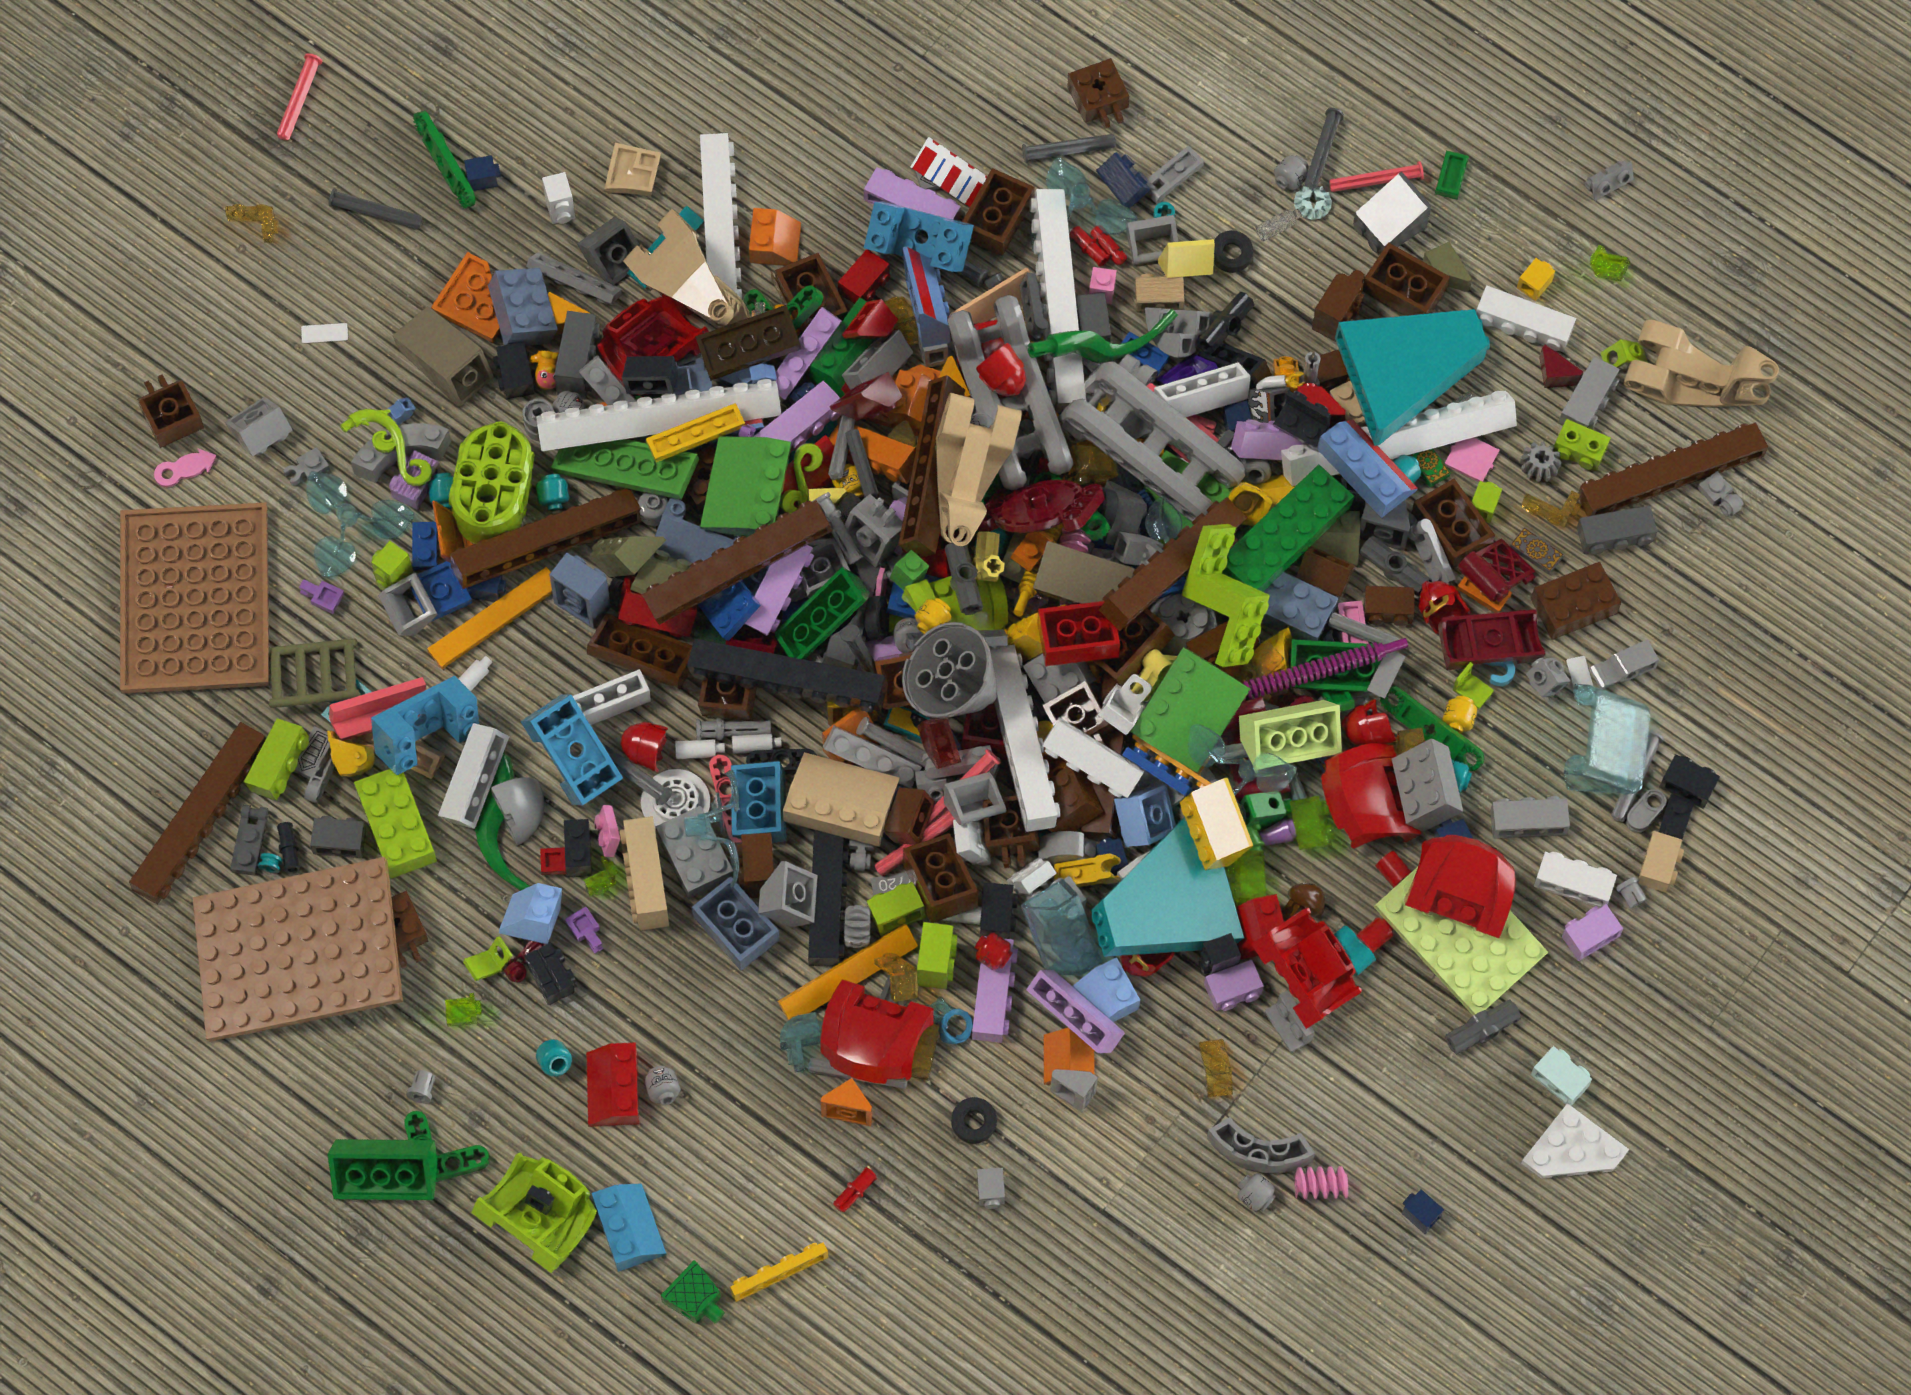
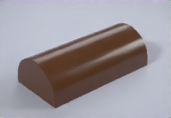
[587,613,692,689]

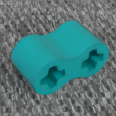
[1334,925,1376,976]

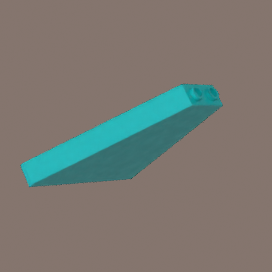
[1335,309,1490,446]
[1091,816,1244,957]

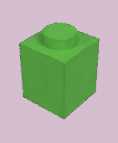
[890,550,929,591]

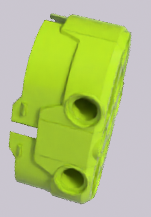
[449,421,534,544]

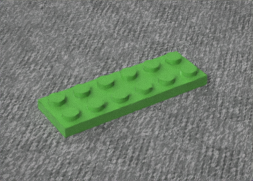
[551,439,699,500]

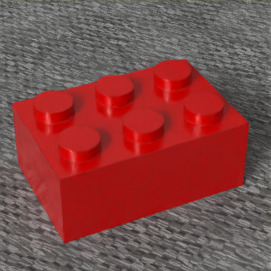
[1037,601,1120,666]

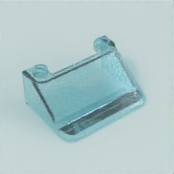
[1564,684,1650,794]

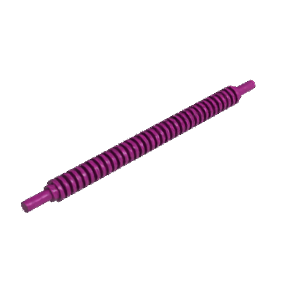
[1136,638,1408,722]

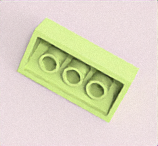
[1239,700,1342,770]

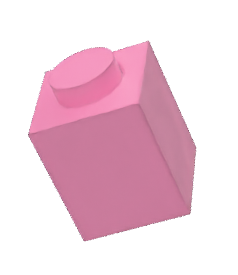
[1089,267,1117,304]

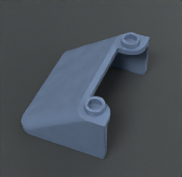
[655,498,742,563]

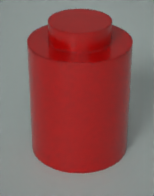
[1375,851,1412,888]
[1356,917,1393,953]

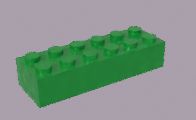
[1222,464,1354,592]

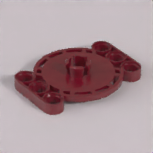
[977,480,1105,533]

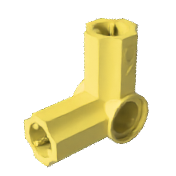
[972,531,1004,582]
[1130,649,1177,702]

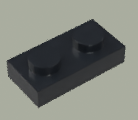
[1658,794,1695,840]

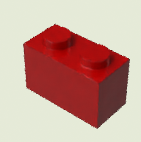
[838,249,891,304]

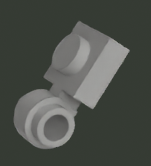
[1698,471,1743,516]
[849,839,874,871]

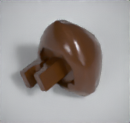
[1281,883,1325,918]

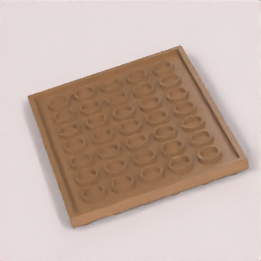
[120,502,270,694]
[192,857,403,1042]

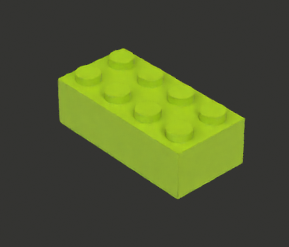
[354,769,437,879]

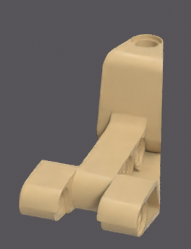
[623,209,751,329]
[1624,320,1779,407]
[936,393,1022,546]

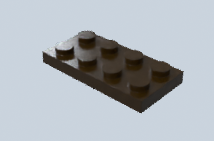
[695,305,802,381]

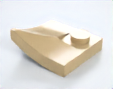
[604,143,661,197]

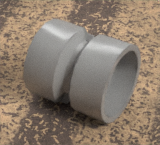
[1119,354,1158,386]
[522,399,554,441]

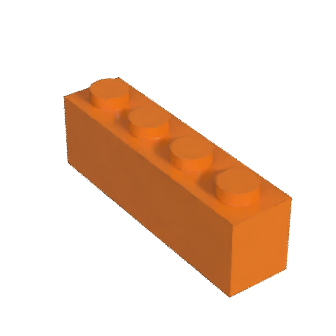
[828,422,916,484]

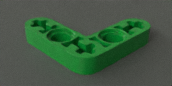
[743,285,823,331]
[404,1111,490,1182]

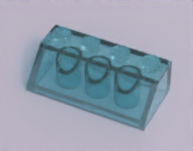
[1021,879,1102,975]

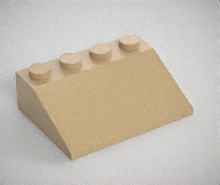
[783,752,900,847]

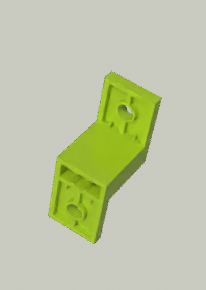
[1182,524,1270,667]

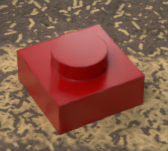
[540,847,567,875]

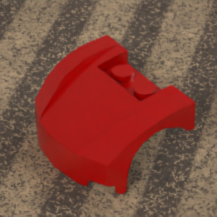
[597,294,709,397]
[1321,743,1421,849]
[1404,835,1516,938]
[1251,908,1362,1029]
[820,979,934,1084]

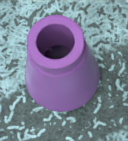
[1260,818,1298,846]

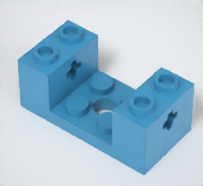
[864,202,974,272]
[371,676,479,775]
[520,694,623,805]

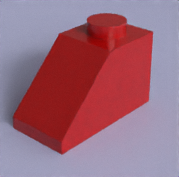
[842,299,898,339]

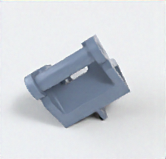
[674,358,712,395]

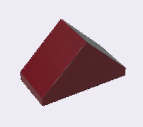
[1539,344,1583,388]

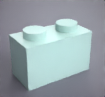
[1531,1046,1592,1106]

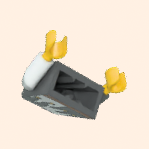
[1244,371,1306,423]

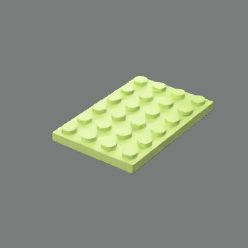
[1373,867,1548,1016]

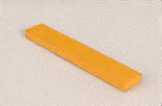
[427,567,552,669]
[777,924,918,1024]

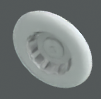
[641,769,710,826]

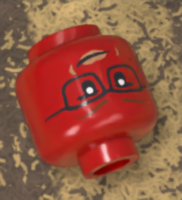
[974,933,1013,970]

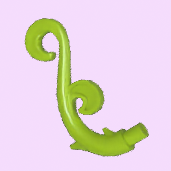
[340,409,432,486]
[780,443,823,513]

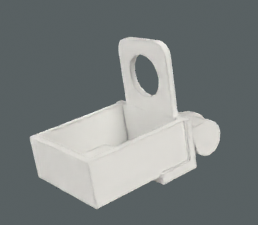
[1098,674,1152,735]
[953,820,991,866]
[1007,858,1057,900]

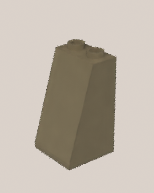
[393,306,494,407]
[1033,541,1135,604]

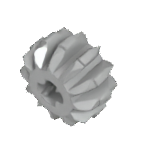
[1520,441,1562,483]
[844,905,871,948]

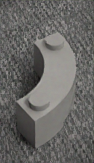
[351,423,451,483]
[1207,1117,1315,1173]

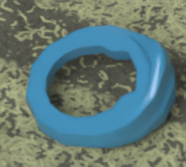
[939,1009,973,1044]

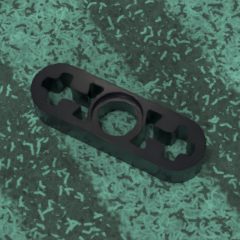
[746,749,817,775]

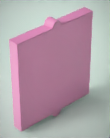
[1444,437,1500,482]

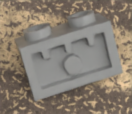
[1265,990,1315,1052]

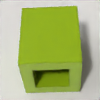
[1472,481,1502,523]

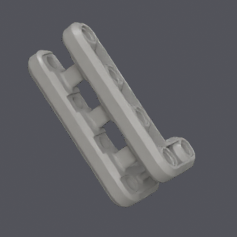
[947,295,1073,491]
[1057,361,1245,522]

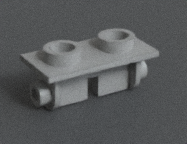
[1585,161,1634,200]

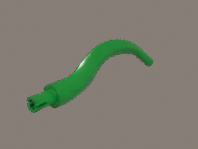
[1028,309,1178,363]
[475,750,530,891]

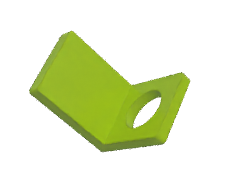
[1601,339,1648,368]
[1453,662,1494,709]
[463,936,513,981]

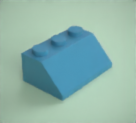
[731,761,787,843]
[592,1183,667,1272]

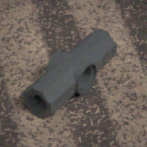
[1359,536,1431,596]
[945,541,983,615]
[1445,999,1521,1055]

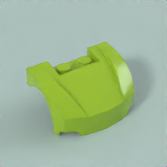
[902,576,1008,630]
[471,1153,597,1273]

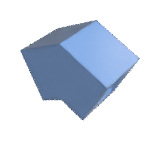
[749,364,777,384]
[388,397,416,425]

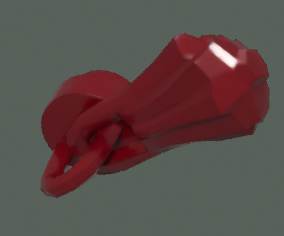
[503,940,544,983]

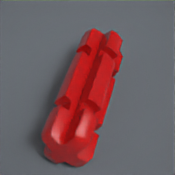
[1090,226,1127,266]

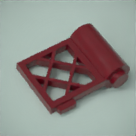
[1457,538,1536,602]

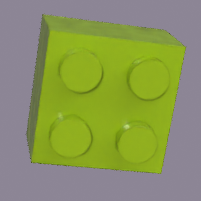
[917,922,958,990]

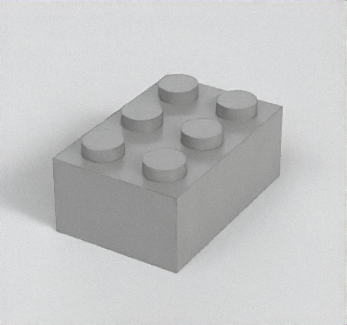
[1392,738,1463,832]
[655,806,733,899]

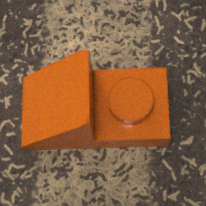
[1010,530,1056,572]

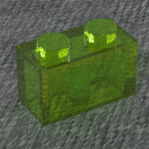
[1290,795,1335,851]
[1228,850,1266,906]

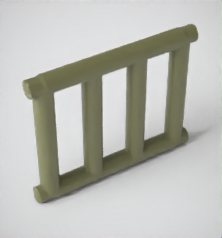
[269,638,360,708]

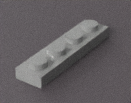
[526,252,622,304]
[579,355,652,443]
[823,725,922,788]

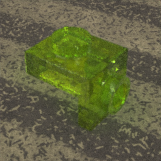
[1590,245,1631,282]
[584,856,618,897]
[445,993,482,1027]

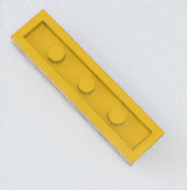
[646,403,745,463]
[730,1242,828,1302]

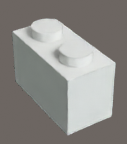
[542,172,575,224]

